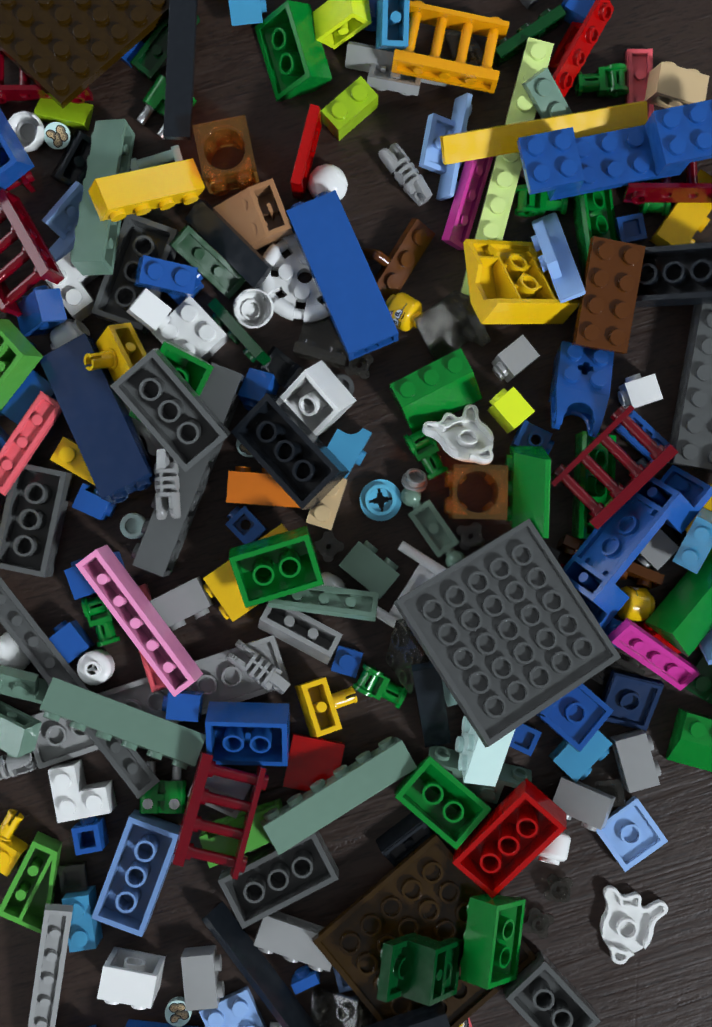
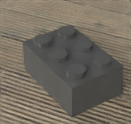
[502,950,601,1027]

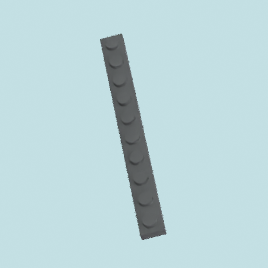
[0,577,160,799]

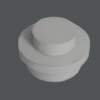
[401,468,428,492]

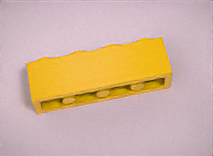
[88,158,205,222]

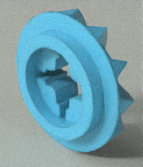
[360,479,402,521]

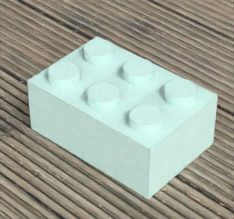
[455,716,515,787]

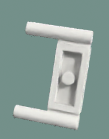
[376,541,447,636]

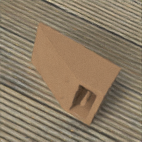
[213,178,293,252]

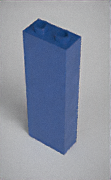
[286,190,399,361]

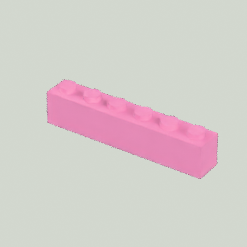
[76,545,203,697]

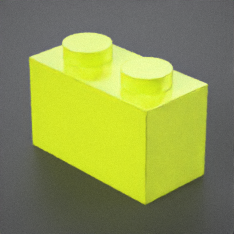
[313,0,372,49]
[487,387,535,434]

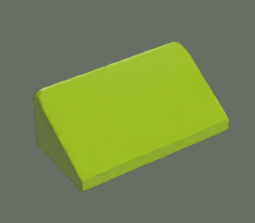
[34,98,94,131]

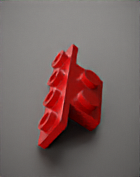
[548,0,614,98]

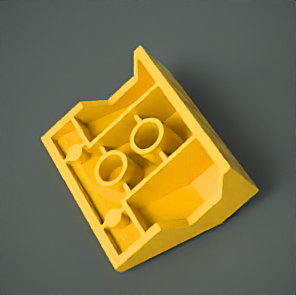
[463,239,580,324]

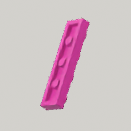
[441,156,494,250]
[608,618,700,691]

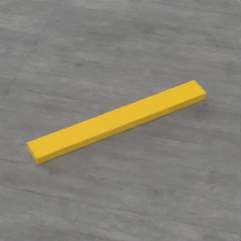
[440,101,648,165]

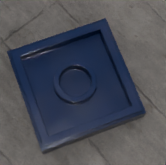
[601,669,664,731]

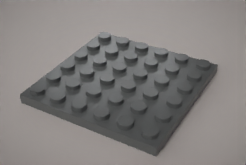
[394,519,621,748]

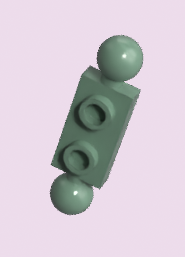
[400,488,466,568]

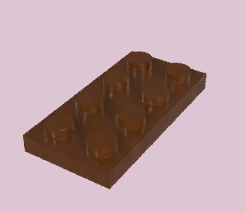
[572,236,646,354]

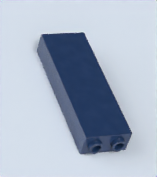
[40,333,155,504]

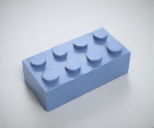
[91,809,181,937]

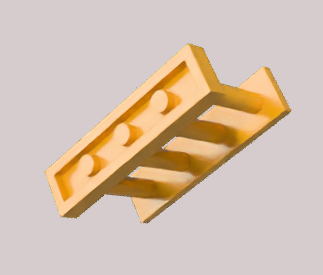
[391,0,510,94]

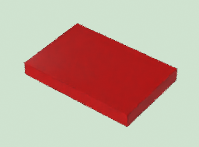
[290,104,322,200]

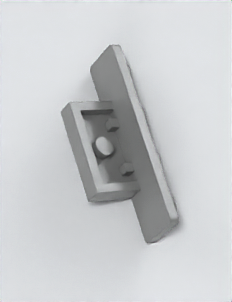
[345,41,447,96]

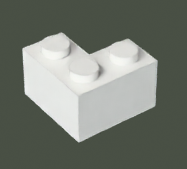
[45,252,99,321]
[48,759,117,823]

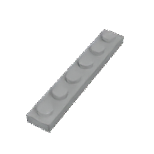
[28,903,73,1027]

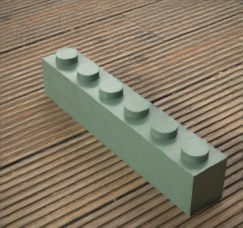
[70,119,135,276]
[40,677,206,770]
[259,737,417,855]

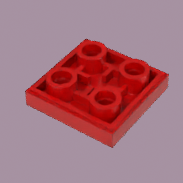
[283,733,345,791]

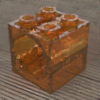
[192,115,260,196]
[444,464,508,520]

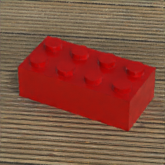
[452,778,567,898]

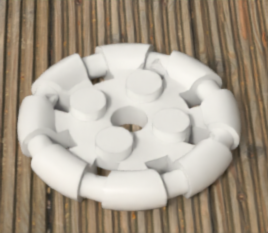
[259,233,329,323]

